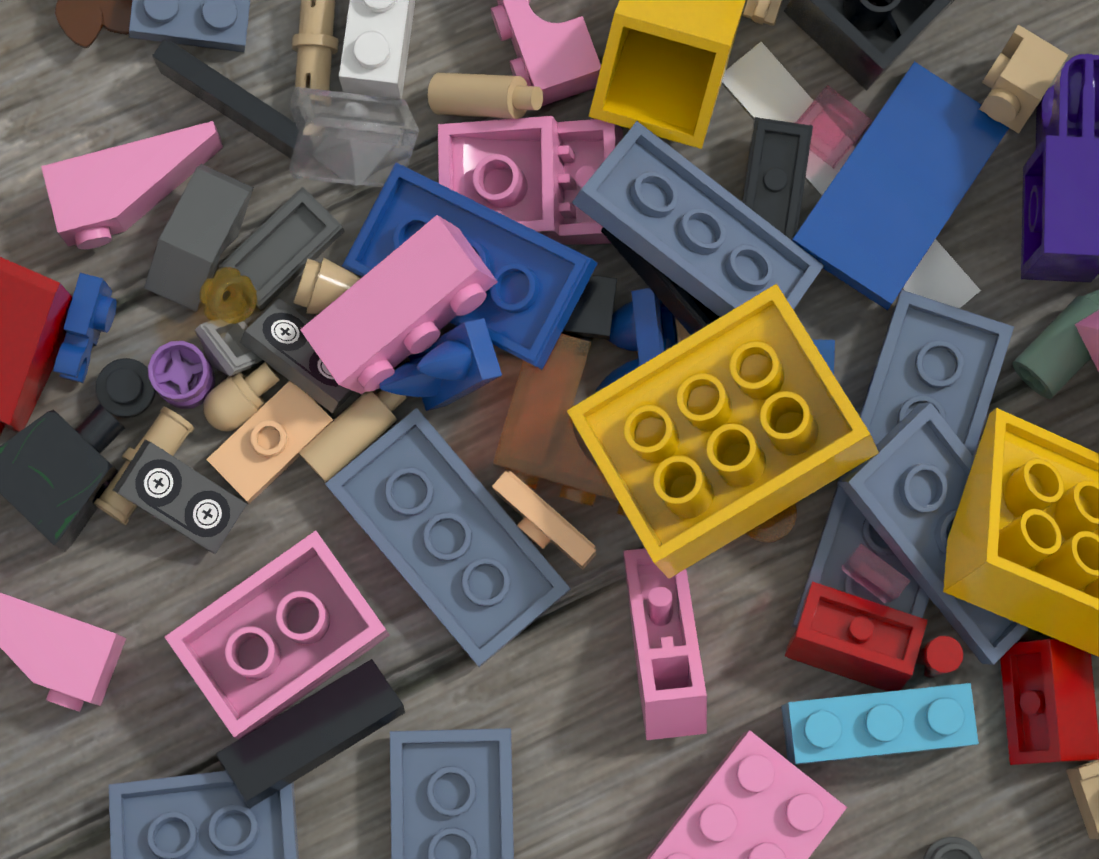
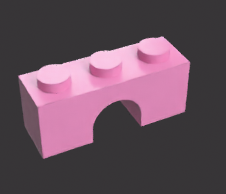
[490,0,601,106]

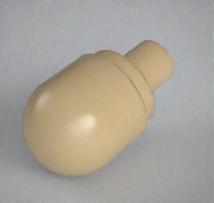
[203,362,280,431]

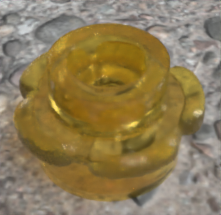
[200,267,257,324]

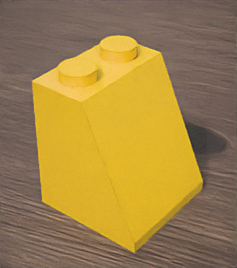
[588,0,746,149]

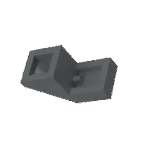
[144,164,254,312]

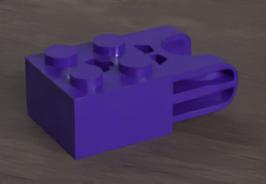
[1021,54,1099,283]

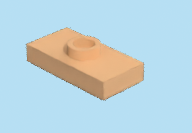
[206,381,334,504]
[492,471,596,570]

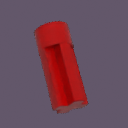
[916,636,963,678]

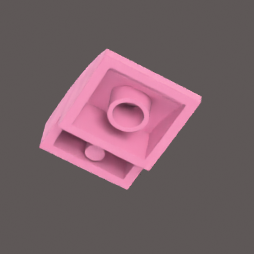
[438,116,623,245]

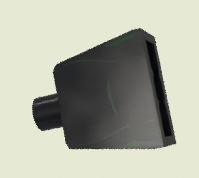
[0,404,125,552]

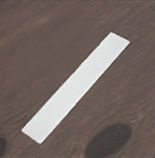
[722,42,981,309]

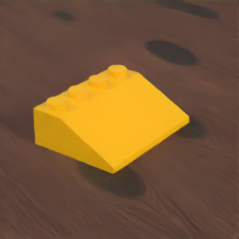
[567,283,879,579]
[943,408,1099,657]

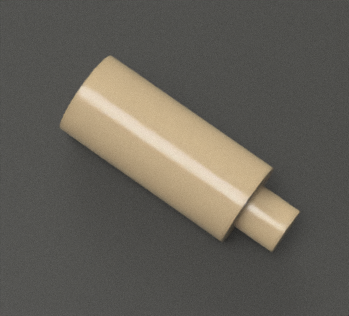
[428,73,543,119]
[299,390,407,483]

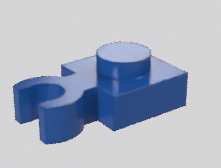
[53,273,117,383]

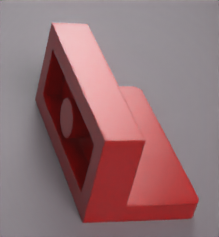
[785,581,928,692]
[1000,639,1099,765]

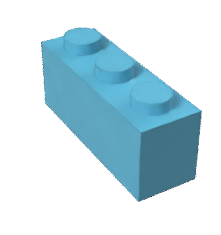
[781,683,979,765]

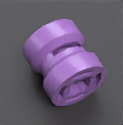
[148,341,215,409]

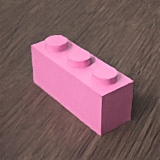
[300,215,498,394]

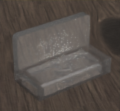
[289,87,419,187]

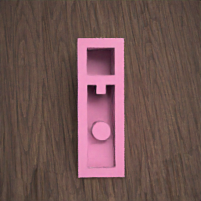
[41,121,223,249]
[623,548,707,740]
[0,593,126,712]

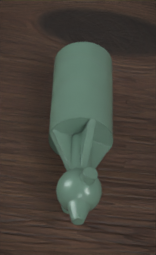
[1012,290,1099,399]

